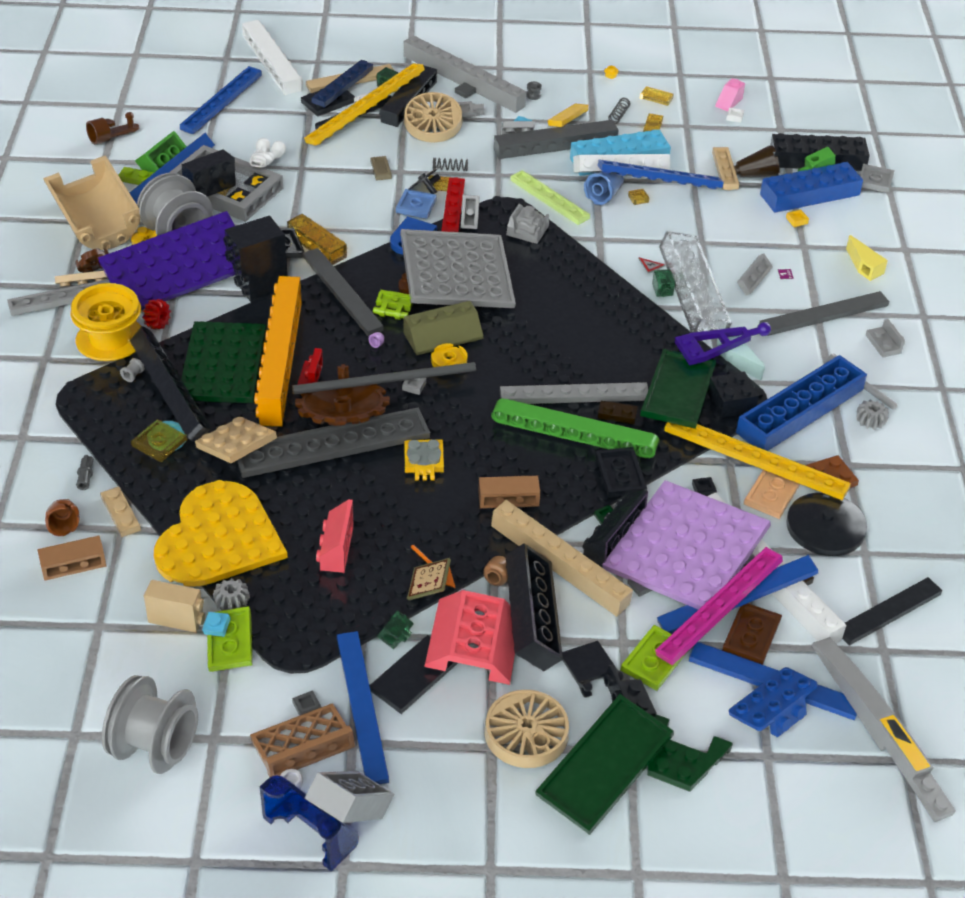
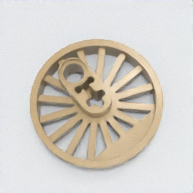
[404,92,462,142]
[484,690,569,768]

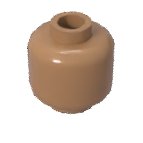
[483,556,508,586]

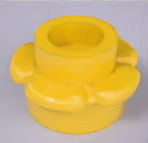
[604,65,619,79]

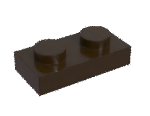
[598,400,638,424]

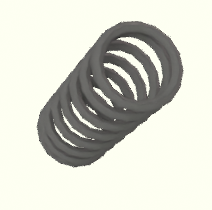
[608,97,630,124]
[433,157,468,171]

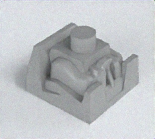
[506,204,549,244]

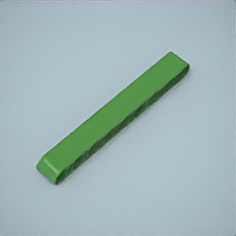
[491,398,659,458]

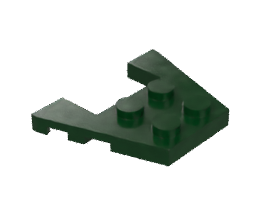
[647,714,733,792]

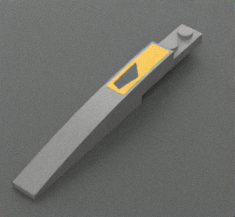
[812,637,956,822]

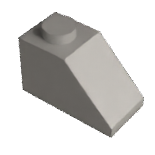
[461,195,480,229]

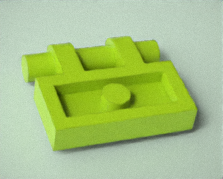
[373,289,413,320]

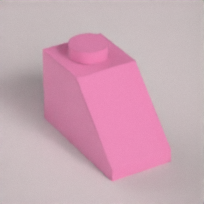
[715,78,745,111]

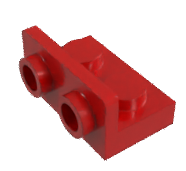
[298,348,323,385]

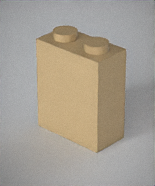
[144,580,205,633]

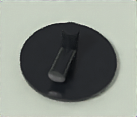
[408,166,441,194]

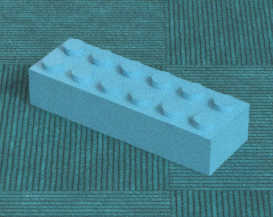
[570,129,671,176]

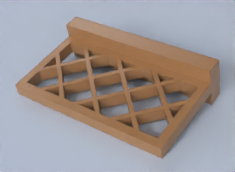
[250,703,355,780]

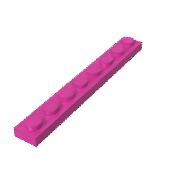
[655,547,783,665]

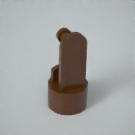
[86,112,139,144]

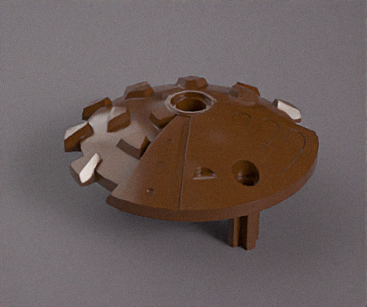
[295,364,390,426]

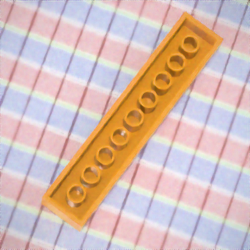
[254,276,302,427]

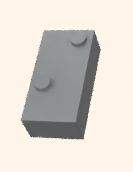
[305,771,395,823]

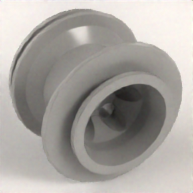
[137,173,213,236]
[102,675,198,774]

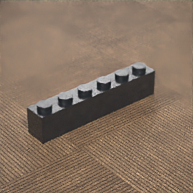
[379,65,437,127]

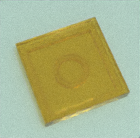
[131,419,187,462]

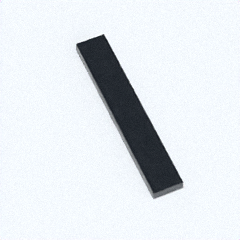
[842,577,942,646]

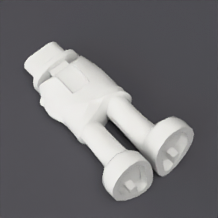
[250,138,286,168]

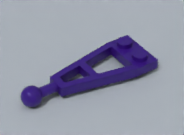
[675,322,771,365]

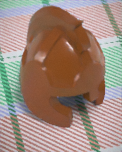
[45,499,80,536]

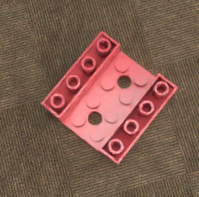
[424,590,515,685]

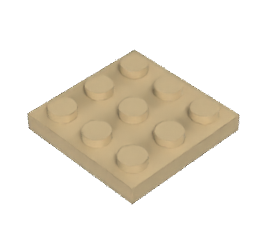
[195,417,277,463]

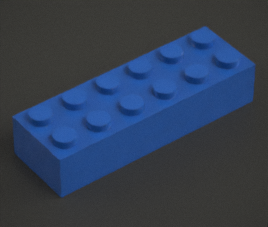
[760,162,863,213]

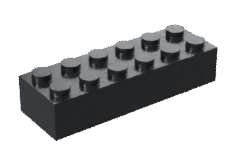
[770,133,870,171]
[506,543,563,671]

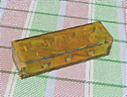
[287,214,347,265]

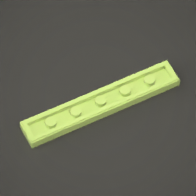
[511,170,590,225]

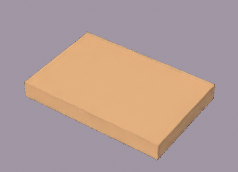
[744,470,800,519]

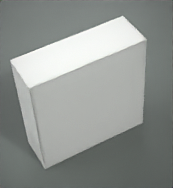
[726,108,744,123]

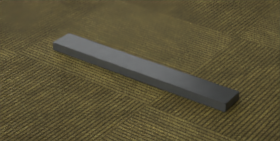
[303,248,383,336]
[759,291,890,336]

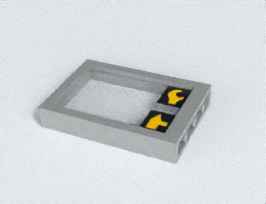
[169,145,283,222]

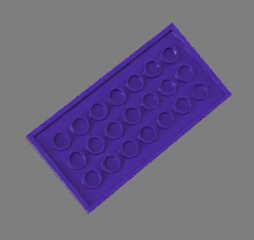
[98,211,235,310]

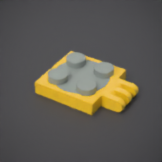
[404,440,444,481]

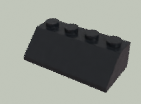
[582,490,648,568]

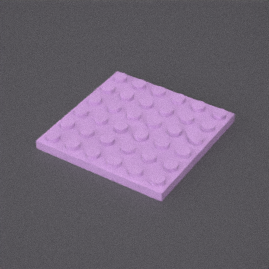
[602,480,771,610]

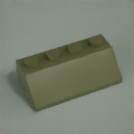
[404,301,483,355]

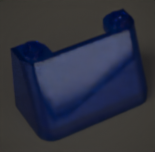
[259,775,359,872]

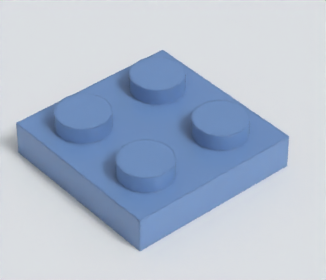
[396,189,437,219]

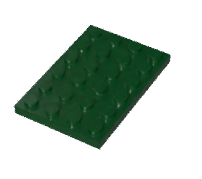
[181,321,266,403]

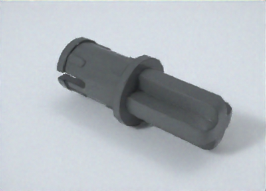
[76,455,93,490]

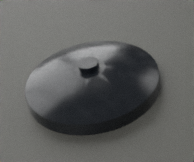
[786,493,867,556]

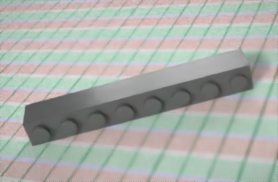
[493,120,619,159]

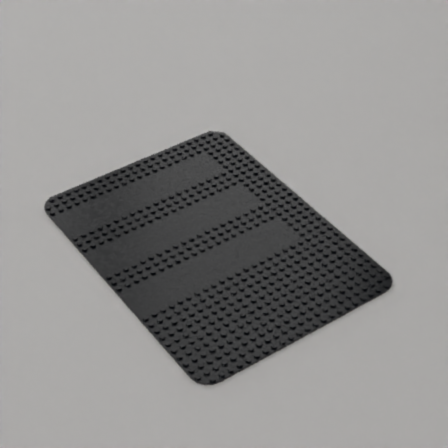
[55,196,767,674]

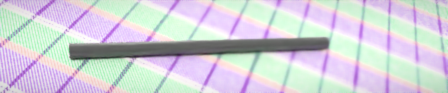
[292,362,476,395]

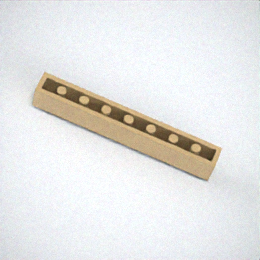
[491,500,633,617]

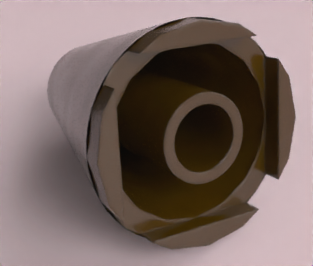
[734,145,780,177]

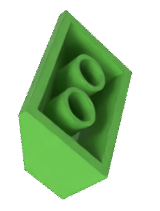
[135,131,187,173]

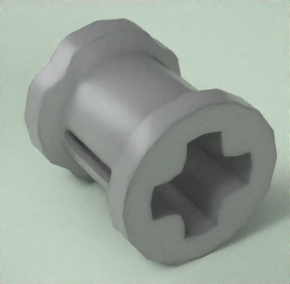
[120,358,145,382]

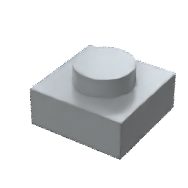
[402,378,426,395]

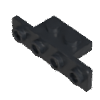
[604,665,656,717]

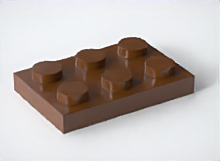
[722,603,782,665]

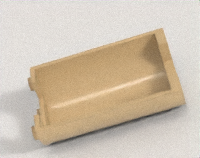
[43,155,140,250]

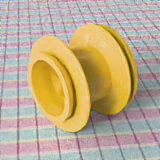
[70,283,141,361]

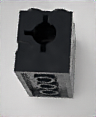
[223,215,288,302]

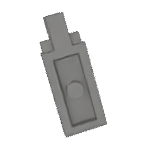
[441,101,485,117]

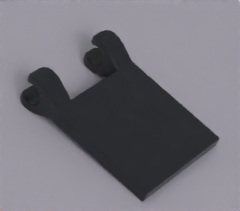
[562,641,624,698]

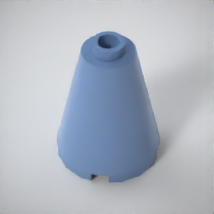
[584,172,624,205]

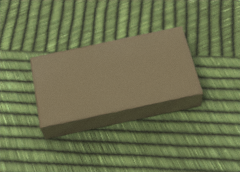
[370,156,392,181]

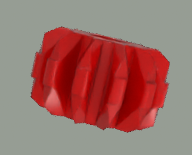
[142,299,171,330]

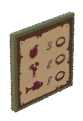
[407,558,451,600]

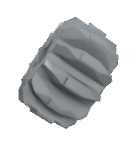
[856,399,889,430]
[213,577,250,611]

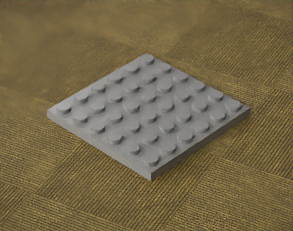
[400,229,516,308]

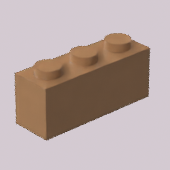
[478,476,540,508]
[37,535,107,581]

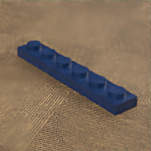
[312,60,373,108]

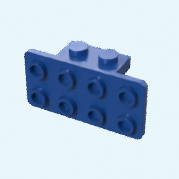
[729,667,818,738]

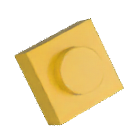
[786,209,809,227]

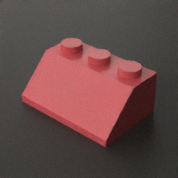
[316,499,354,573]

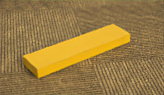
[548,103,589,127]

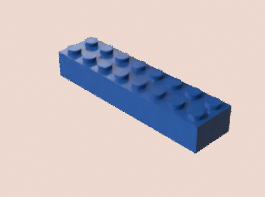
[736,355,867,451]

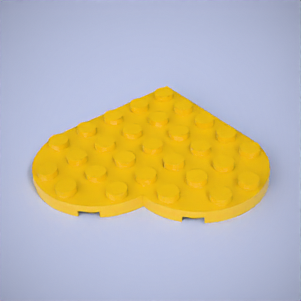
[154,480,288,587]

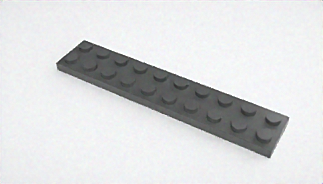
[237,407,430,478]

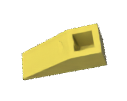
[846,235,888,281]

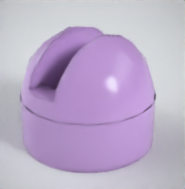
[369,332,384,348]

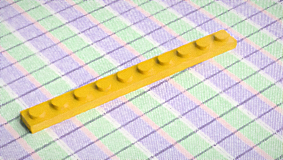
[304,63,425,146]
[664,422,851,501]

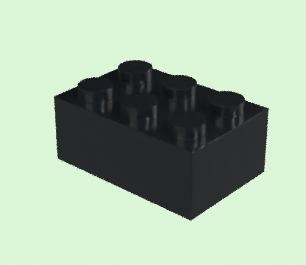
[181,149,236,197]

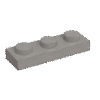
[737,253,773,295]

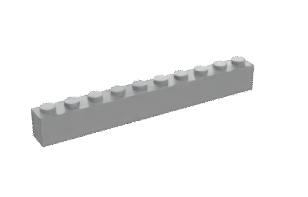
[404,36,526,113]

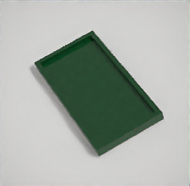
[640,349,717,429]
[535,694,674,835]

